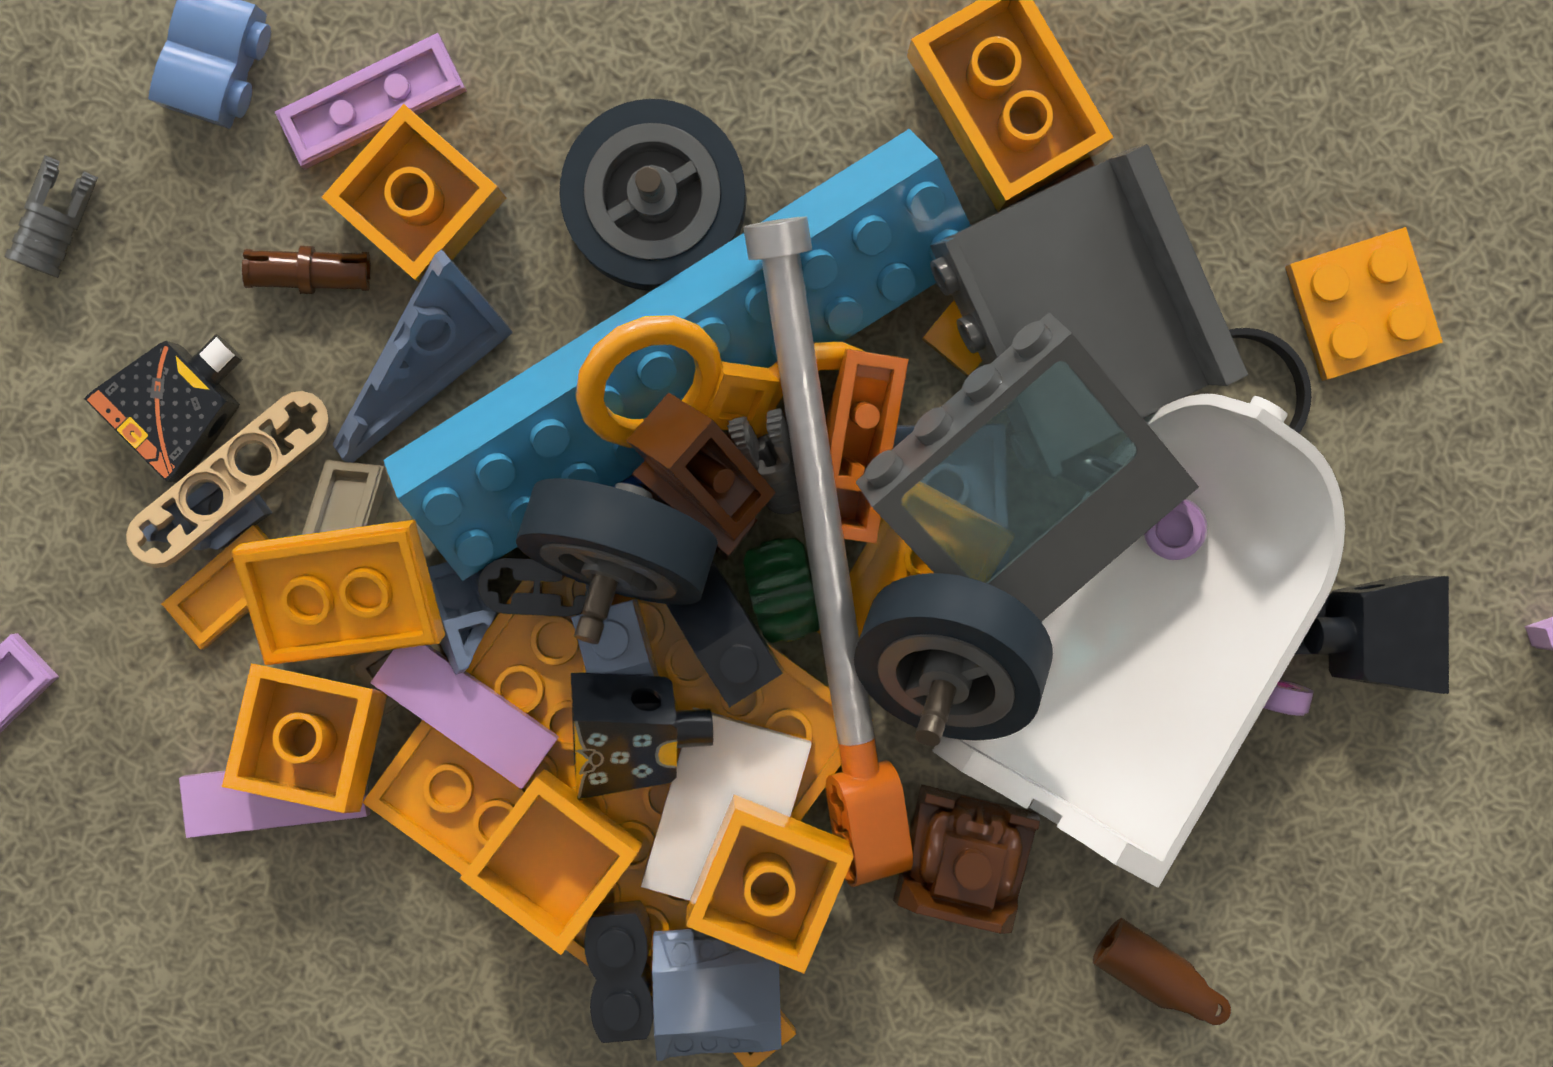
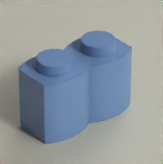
[148,0,271,129]

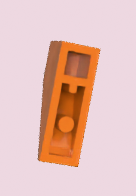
[826,349,909,544]

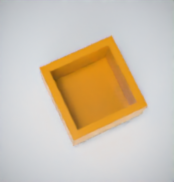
[459,769,643,955]

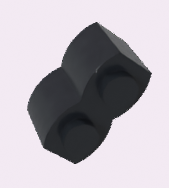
[584,900,654,1043]

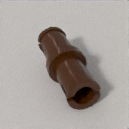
[242,246,371,294]

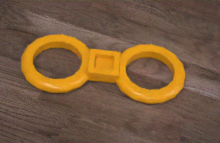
[575,315,865,448]

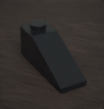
[666,560,784,708]

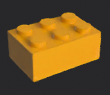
[907,0,1114,212]

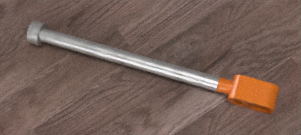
[743,217,913,887]

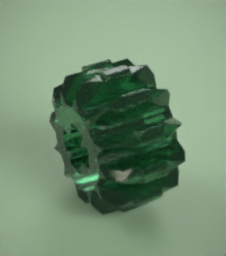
[743,537,820,643]

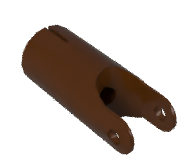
[1093,918,1231,1025]

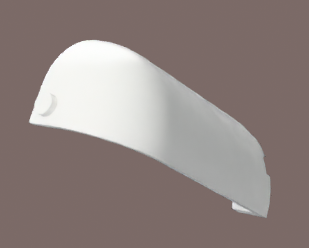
[933,394,1345,887]

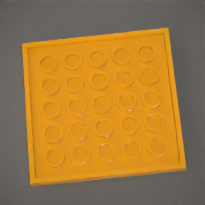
[363,576,873,970]

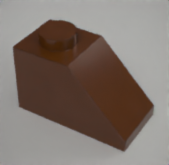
[626,392,776,540]

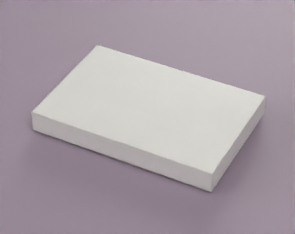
[641,707,812,900]

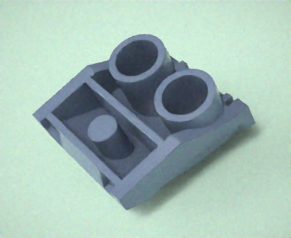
[652,929,782,1061]

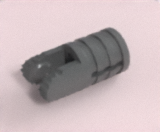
[4,155,98,278]
[727,408,801,514]

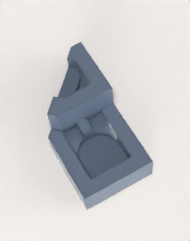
[142,464,272,550]
[428,562,497,675]

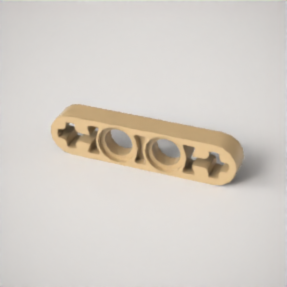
[126,391,329,568]

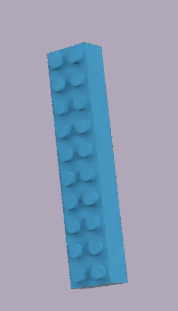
[383,129,971,581]

